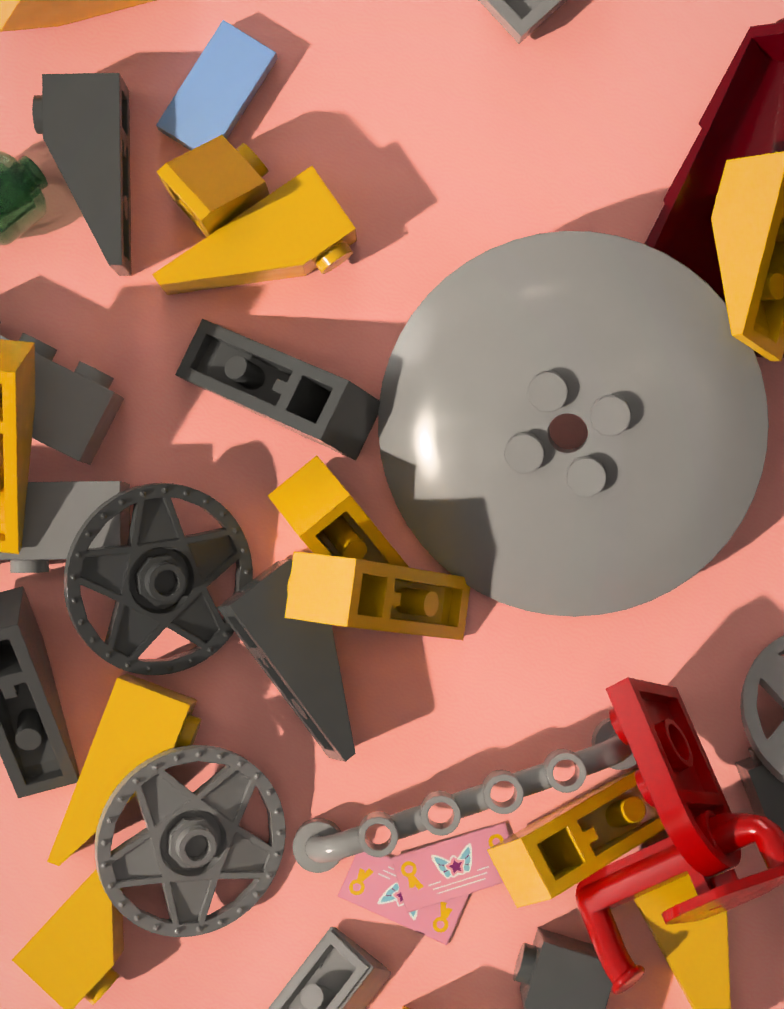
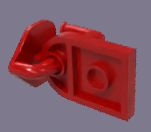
[575,677,784,994]

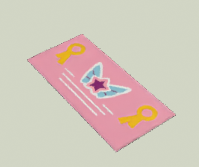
[391,822,509,913]
[338,852,469,945]

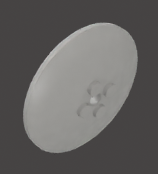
[378,231,769,617]

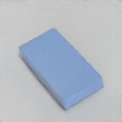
[156,20,278,150]

